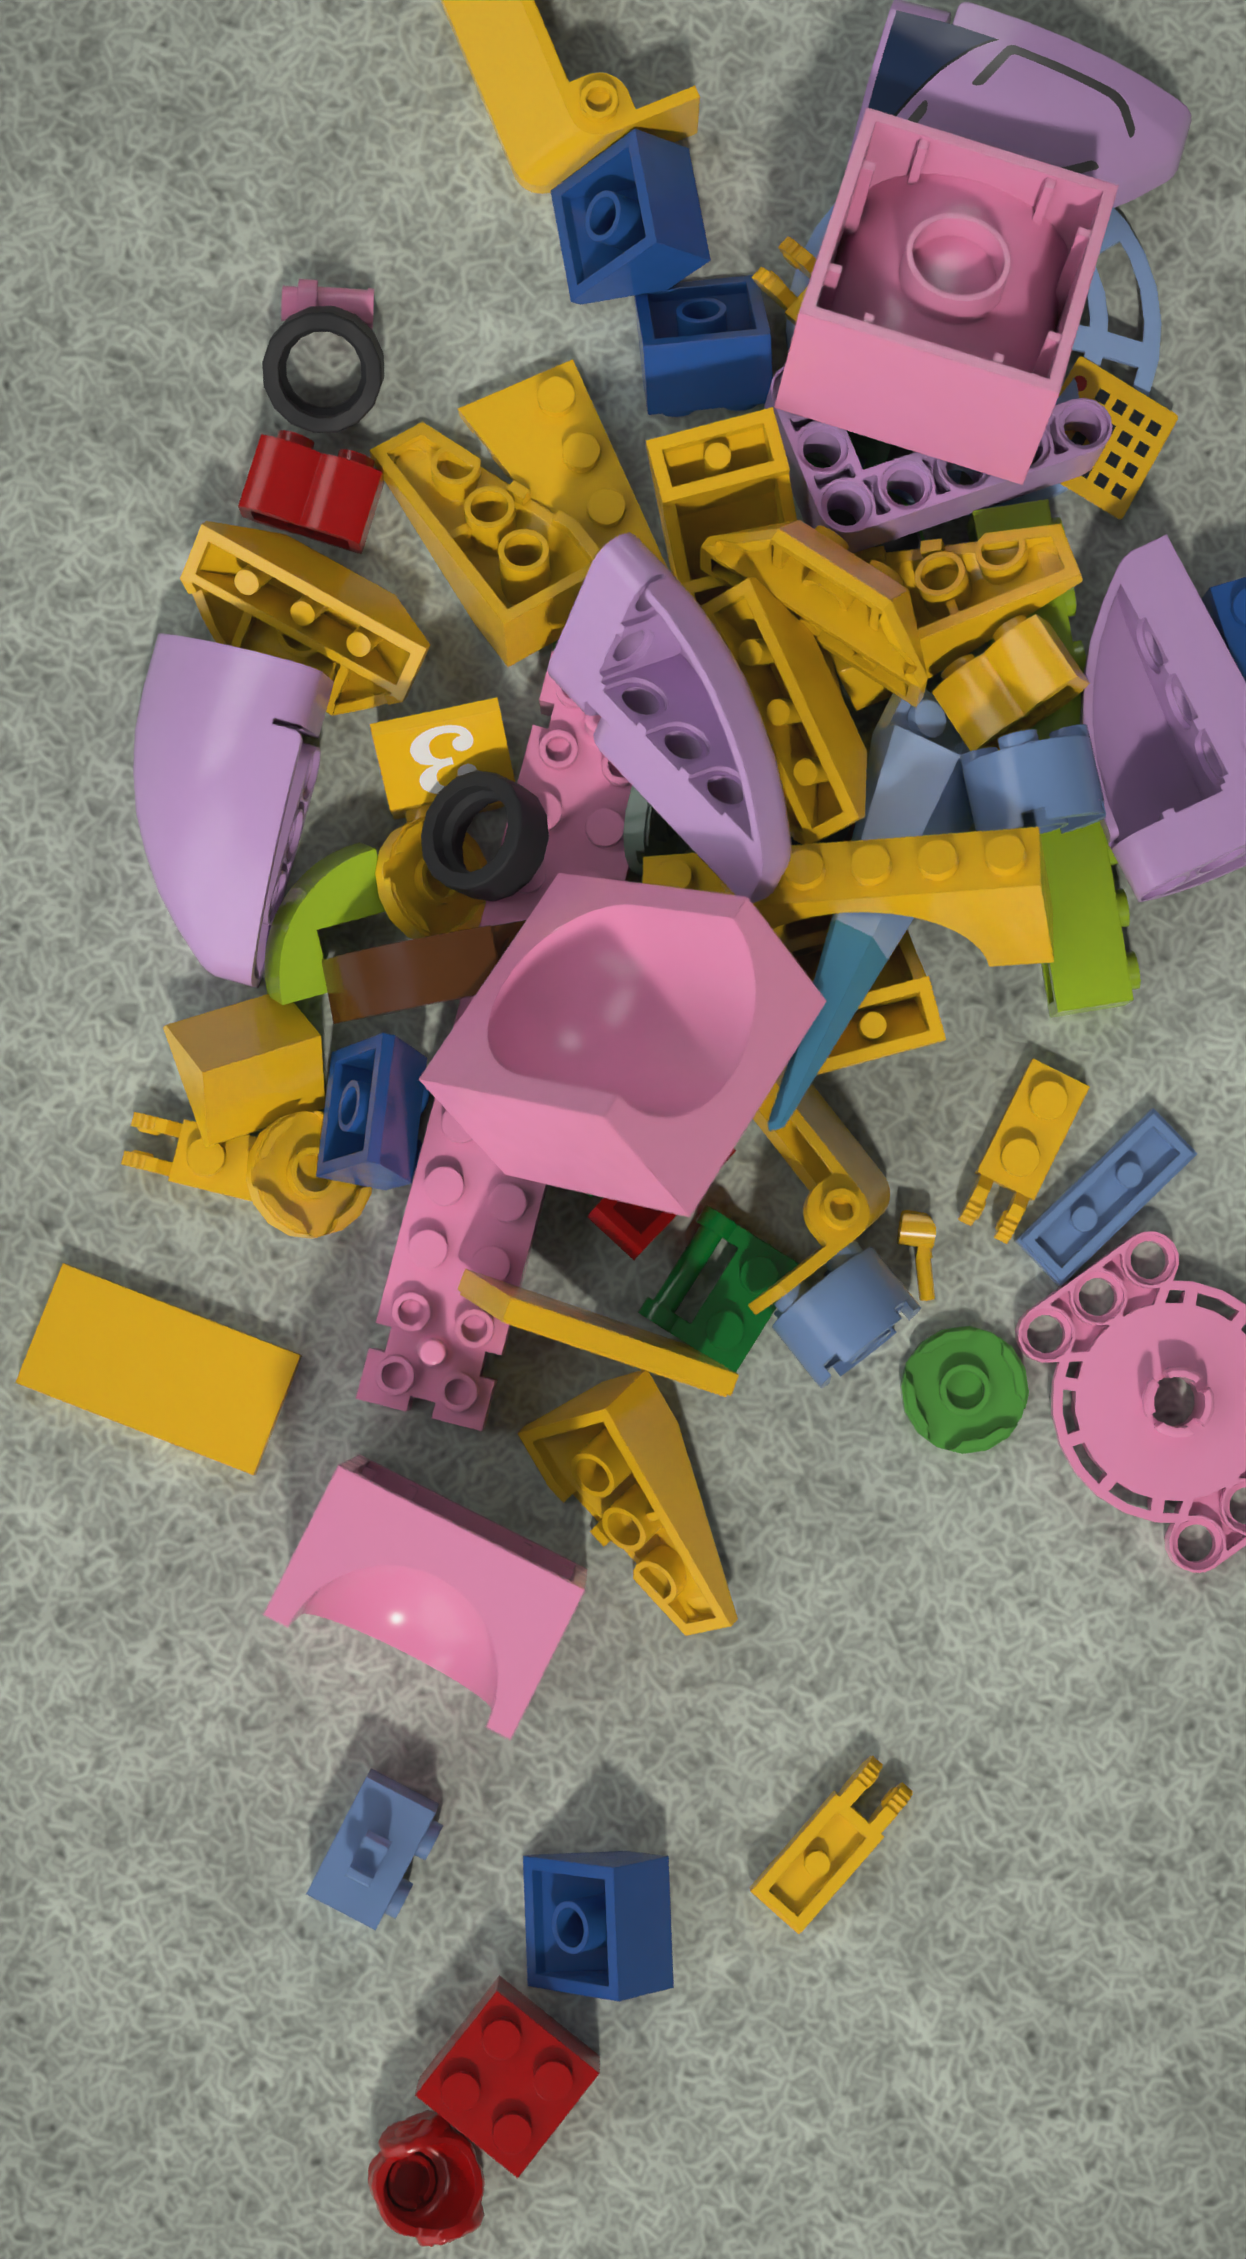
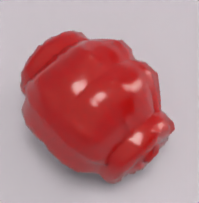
[368,2110,485,2247]

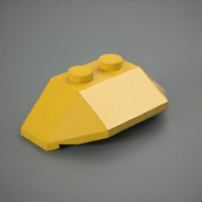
[700,520,928,707]
[180,521,430,716]
[701,577,867,845]

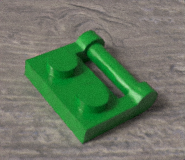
[638,1205,799,1372]

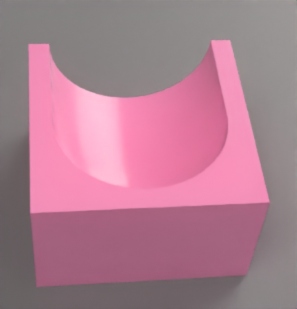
[774,108,1119,485]
[419,873,826,1217]
[263,1455,587,1740]

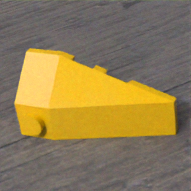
[369,421,600,667]
[517,1370,738,1636]

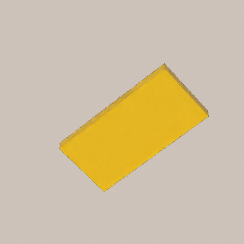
[15,1263,303,1475]
[457,1268,739,1397]

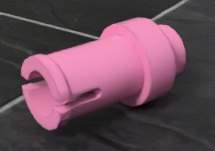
[281,279,374,330]

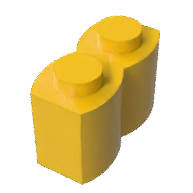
[932,614,1090,751]

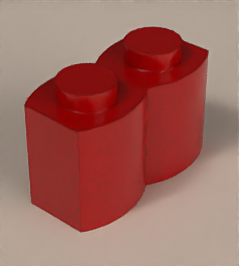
[238,430,384,554]

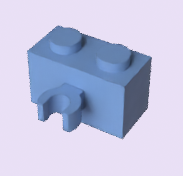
[306,1768,443,1930]

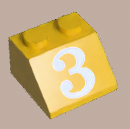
[370,697,515,822]

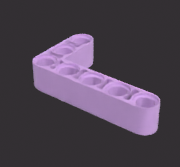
[764,366,1113,554]

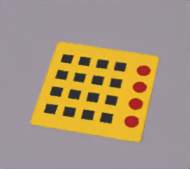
[1031,356,1178,519]

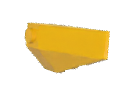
[831,524,1083,711]

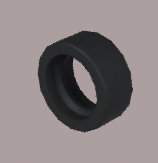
[262,306,385,433]
[421,770,549,902]

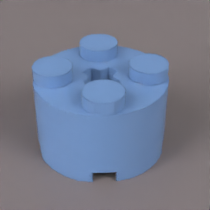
[960,724,1106,834]
[772,1241,921,1388]

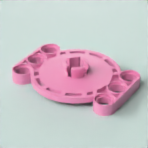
[1015,1231,1246,1573]

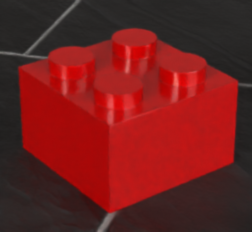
[415,1975,600,2178]

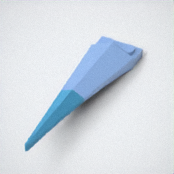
[768,689,974,1131]

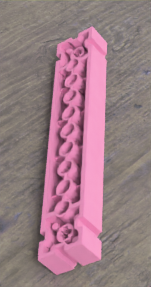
[356,651,632,1431]

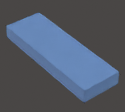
[1014,1108,1197,1286]

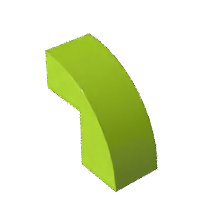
[264,842,386,1005]

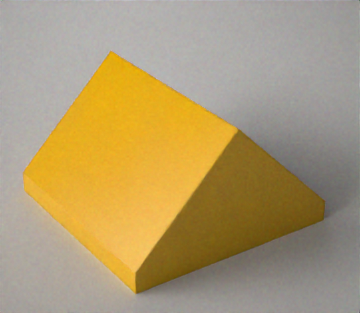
[163,994,325,1148]

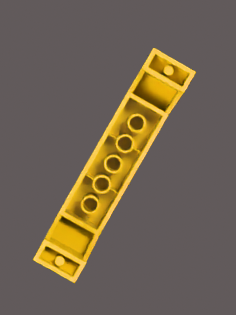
[646,407,946,1075]

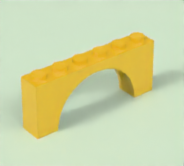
[642,827,1054,967]

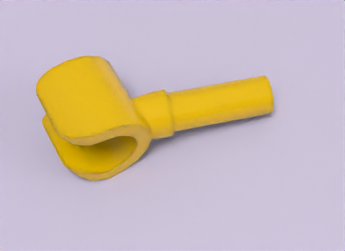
[897,1210,936,1301]

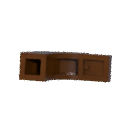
[322,920,526,1024]

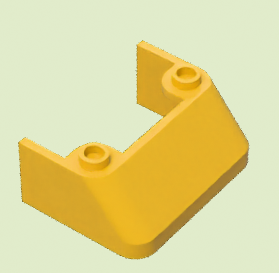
[441,0,700,194]
[748,1063,890,1315]

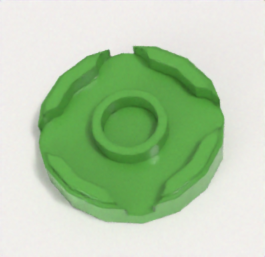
[900,1326,1029,1454]

